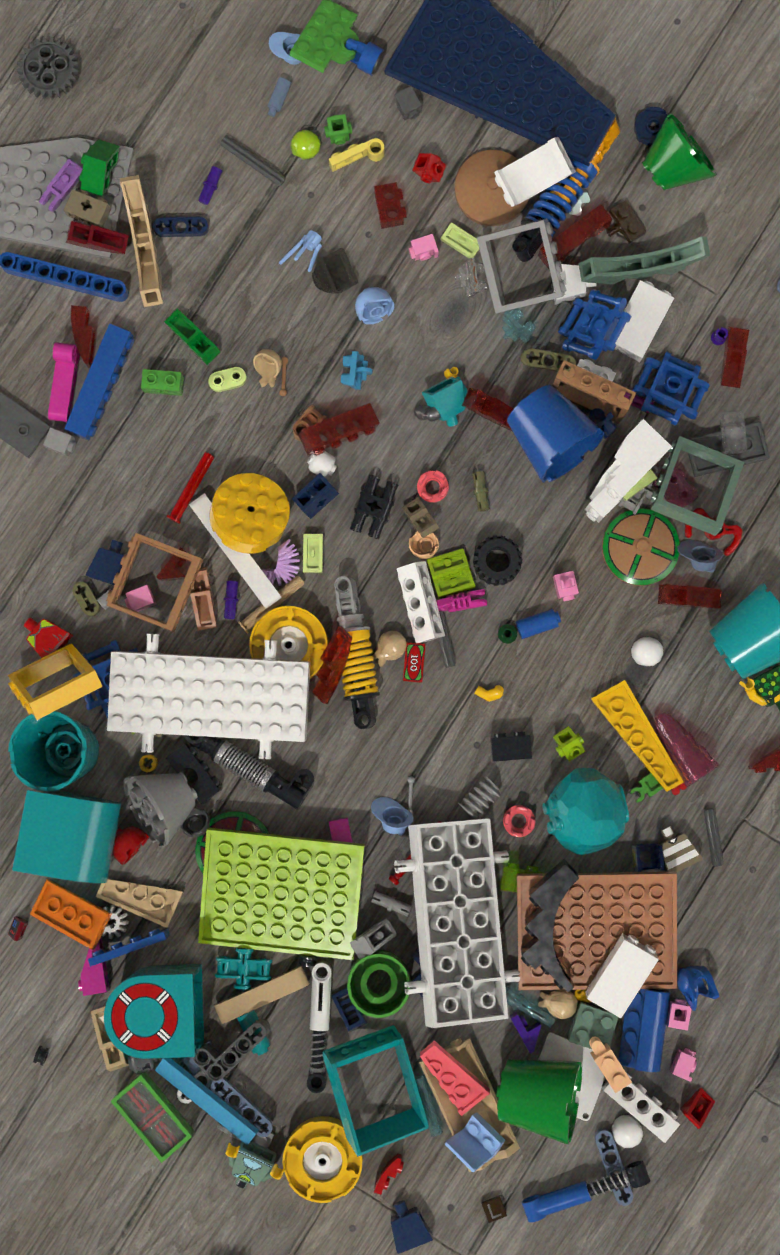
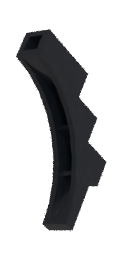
[521,859,579,992]

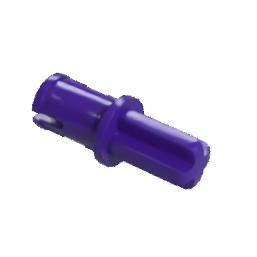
[198,166,223,205]
[223,581,239,620]

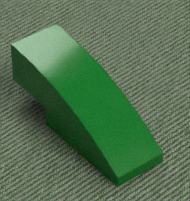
[164,309,221,365]

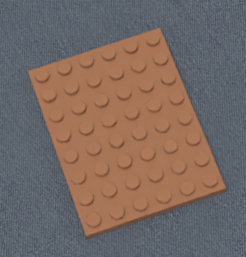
[517,872,677,990]

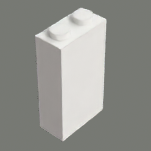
[615,280,674,362]
[585,933,659,1018]

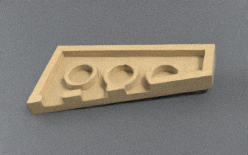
[96,879,184,928]

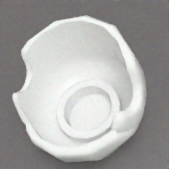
[631,637,663,666]
[612,1115,643,1148]

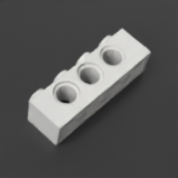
[397,561,445,643]
[602,1072,680,1143]

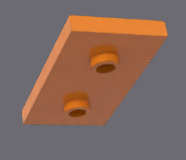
[30,879,112,950]

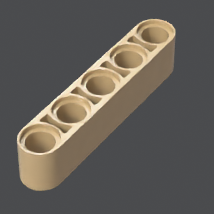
[214,966,310,1024]

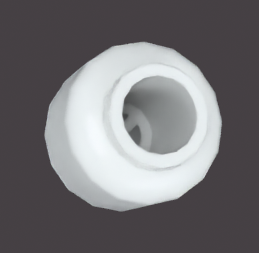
[307,449,337,477]

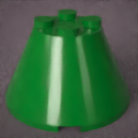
[642,113,717,191]

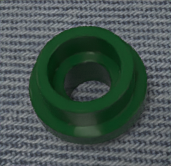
[498,624,517,644]

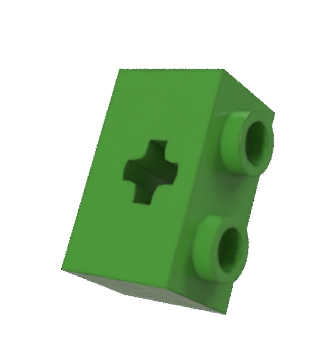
[141,369,184,396]

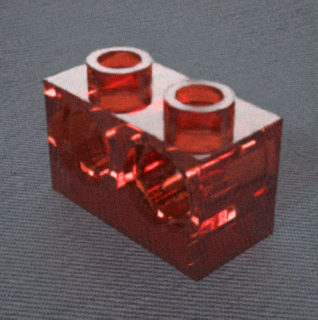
[374,182,407,229]

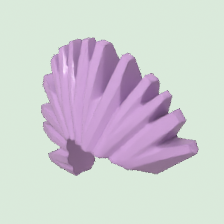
[262,539,300,586]

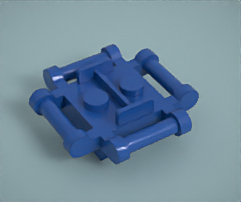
[558,289,632,360]
[632,351,710,426]
[72,640,138,718]

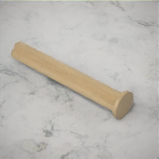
[238,576,305,634]

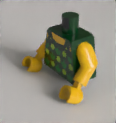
[739,665,780,711]

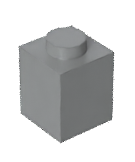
[43,428,76,457]

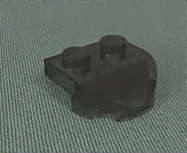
[312,248,359,294]

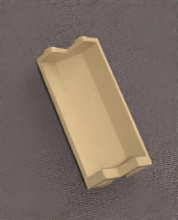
[419,1038,520,1172]

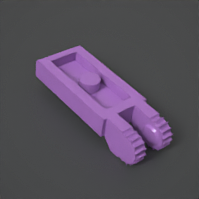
[39,158,83,212]

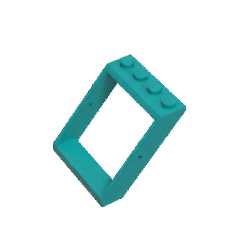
[323,1025,429,1157]

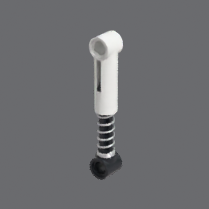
[307,961,332,1093]

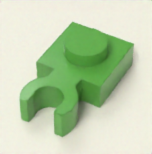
[629,773,663,803]

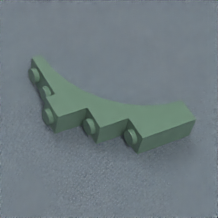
[578,236,710,284]

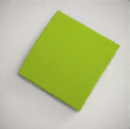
[427,548,475,599]

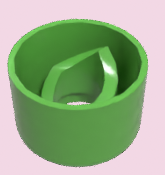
[347,950,410,1018]

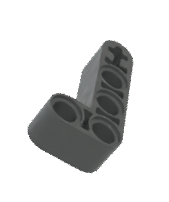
[193,1019,271,1081]

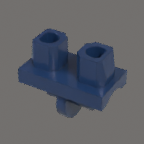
[588,408,617,440]

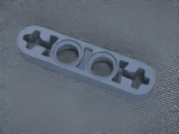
[211,1077,273,1137]
[594,1128,633,1206]

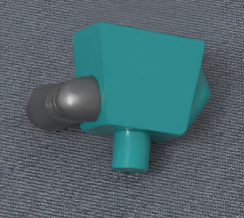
[414,367,468,427]

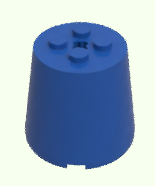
[507,385,604,483]

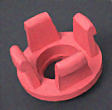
[417,470,449,503]
[503,805,536,837]

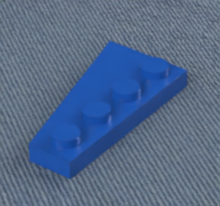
[88,928,170,967]

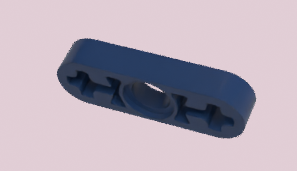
[153,217,209,237]

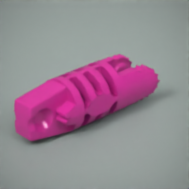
[437,589,488,612]

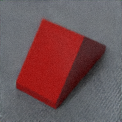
[680,1088,715,1129]

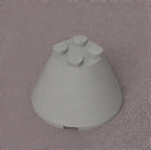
[123,772,197,848]

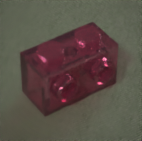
[654,467,698,508]

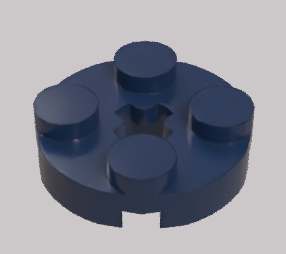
[634,107,667,146]

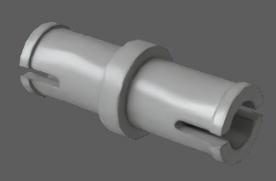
[371,891,412,917]

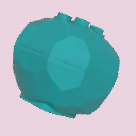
[543,768,629,855]

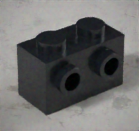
[490,732,532,762]

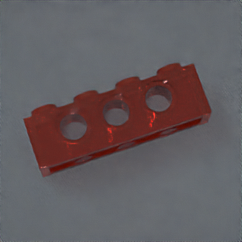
[298,403,380,456]

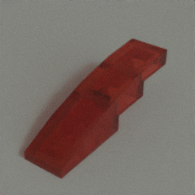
[312,626,352,704]

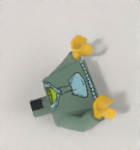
[225,1141,285,1188]

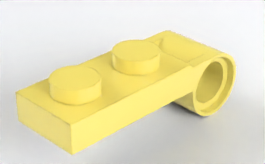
[329,138,384,172]

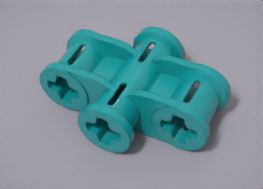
[215,948,272,989]

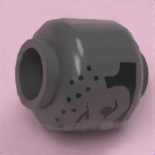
[127,1056,157,1075]

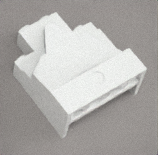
[585,419,672,523]

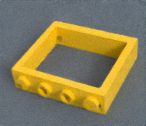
[8,643,102,720]

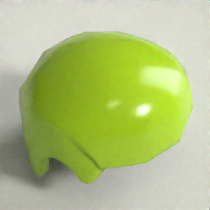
[290,130,321,160]

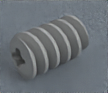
[458,776,501,819]

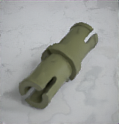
[472,471,490,512]

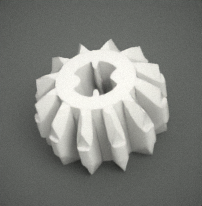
[102,905,129,939]

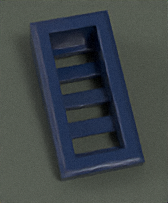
[331,987,368,1032]

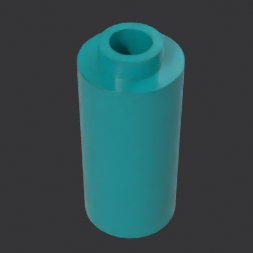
[237,1010,271,1056]

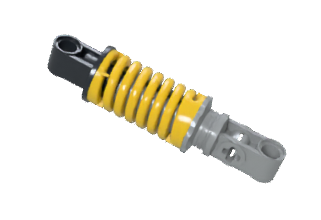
[334,576,380,729]

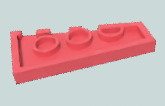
[420,1040,490,1116]

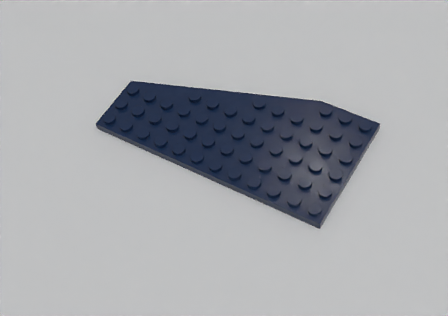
[384,0,615,166]

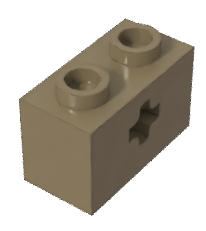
[64,189,111,228]

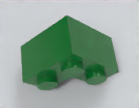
[79,139,120,196]

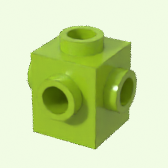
[553,726,585,762]

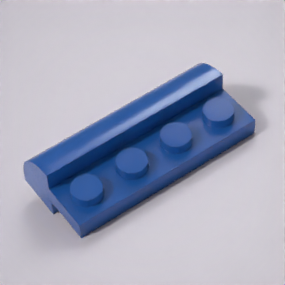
[619,989,670,1072]

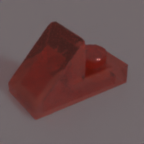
[156,547,187,581]

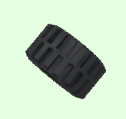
[473,535,523,586]

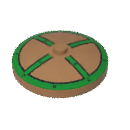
[602,509,680,586]

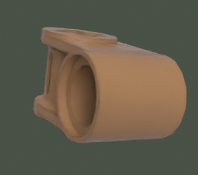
[293,404,327,442]

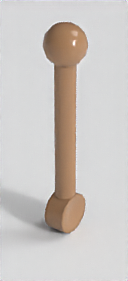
[279,357,288,396]

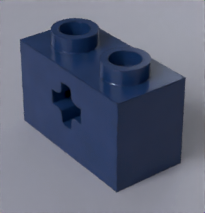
[292,473,339,519]

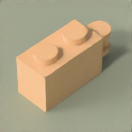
[589,1036,632,1093]

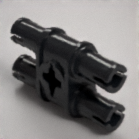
[349,475,399,539]

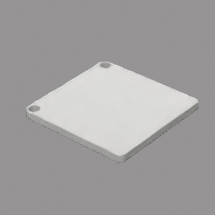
[538,1032,605,1121]

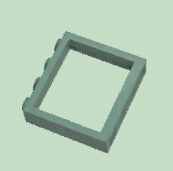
[650,436,744,536]

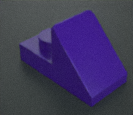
[510,1012,541,1054]

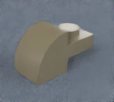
[402,497,439,538]

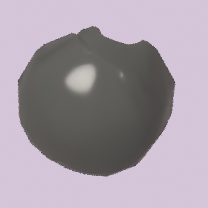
[181,808,210,838]

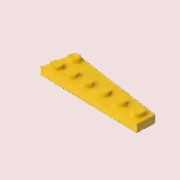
[591,680,684,792]

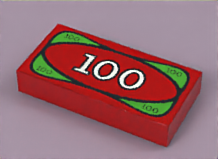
[403,642,425,683]

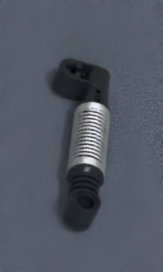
[185,735,315,810]

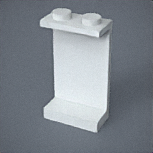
[494,137,576,207]

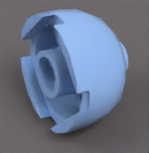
[355,287,394,324]

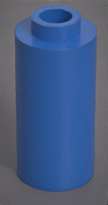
[516,609,561,639]

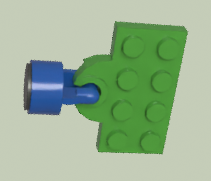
[290,0,385,76]

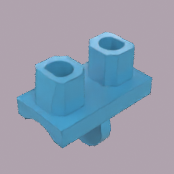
[341,351,373,390]

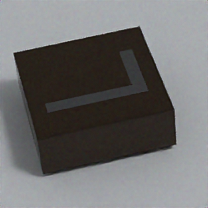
[481,1195,507,1223]

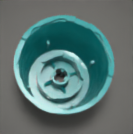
[709,583,780,679]
[8,711,99,791]

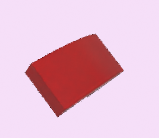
[374,1153,404,1195]

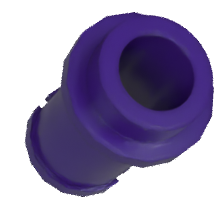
[711,327,728,345]

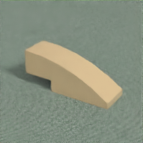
[91,1007,129,1071]

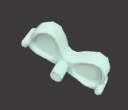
[569,192,590,216]

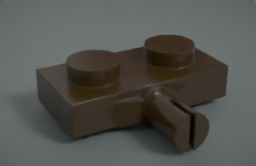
[606,201,646,243]

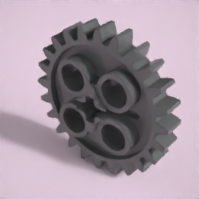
[17,37,79,100]

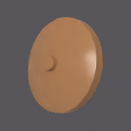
[454,150,529,226]

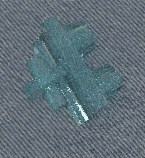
[502,308,536,344]

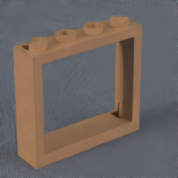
[553,360,636,424]
[106,533,204,633]

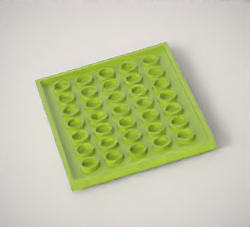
[198,828,365,960]

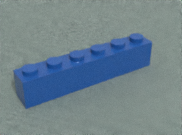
[64,323,134,441]

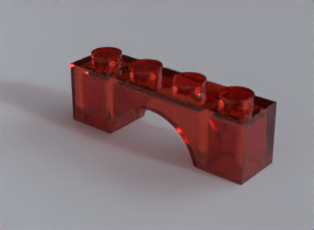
[538,204,612,271]

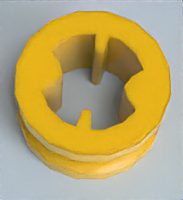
[139,754,158,772]

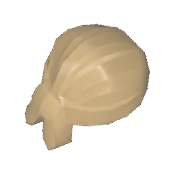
[253,349,282,388]
[372,631,407,666]
[537,990,577,1019]

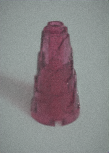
[654,712,719,787]

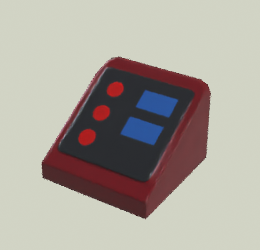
[8,916,28,941]

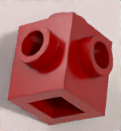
[412,153,446,184]

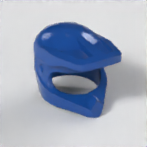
[677,966,719,1011]

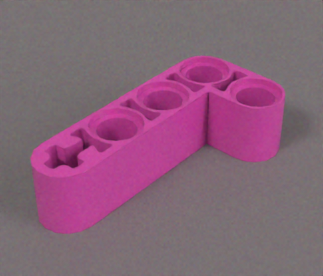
[48,342,80,422]

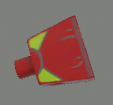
[24,617,73,658]

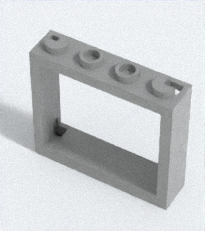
[477,218,567,313]

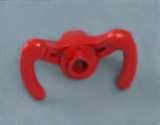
[685,508,742,556]

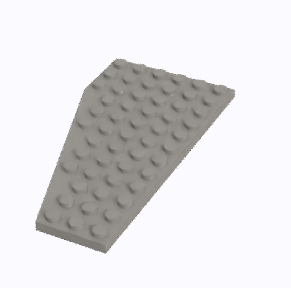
[0,137,134,259]

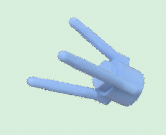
[279,230,322,272]

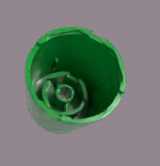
[497,1059,582,1145]

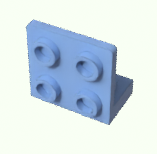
[445,1112,505,1172]

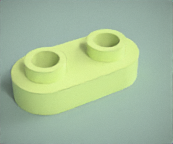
[208,367,247,392]

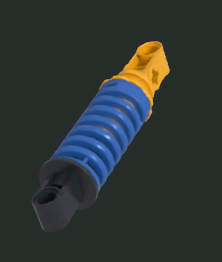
[512,118,620,262]

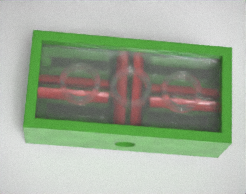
[111,1073,195,1163]

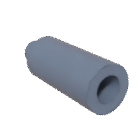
[268,78,291,117]

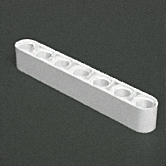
[189,493,282,609]

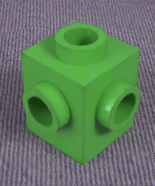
[324,114,352,145]

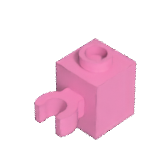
[553,571,579,602]

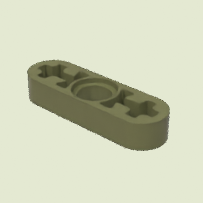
[520,348,576,372]

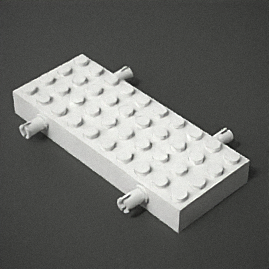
[107,634,310,759]
[394,819,520,1028]

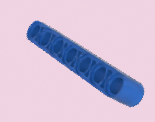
[0,252,129,302]

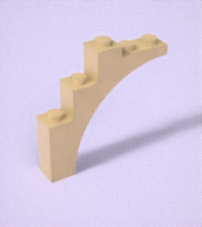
[120,175,163,307]

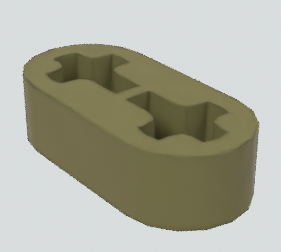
[72,582,101,616]

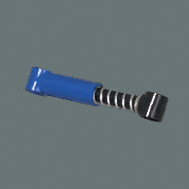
[521,1160,651,1222]

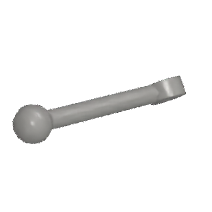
[407,776,415,815]

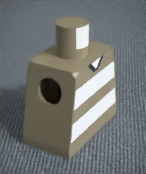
[659,825,703,873]

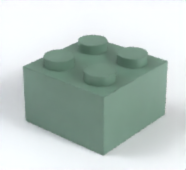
[567,1000,619,1049]

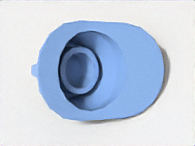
[268,32,301,65]
[371,797,414,836]

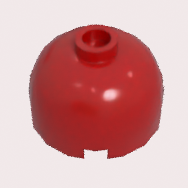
[112,826,150,865]

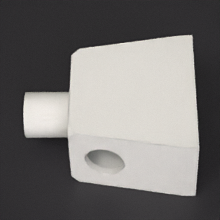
[552,264,596,305]

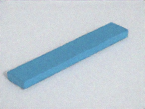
[155,1058,259,1146]

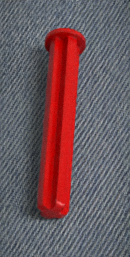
[166,452,214,524]

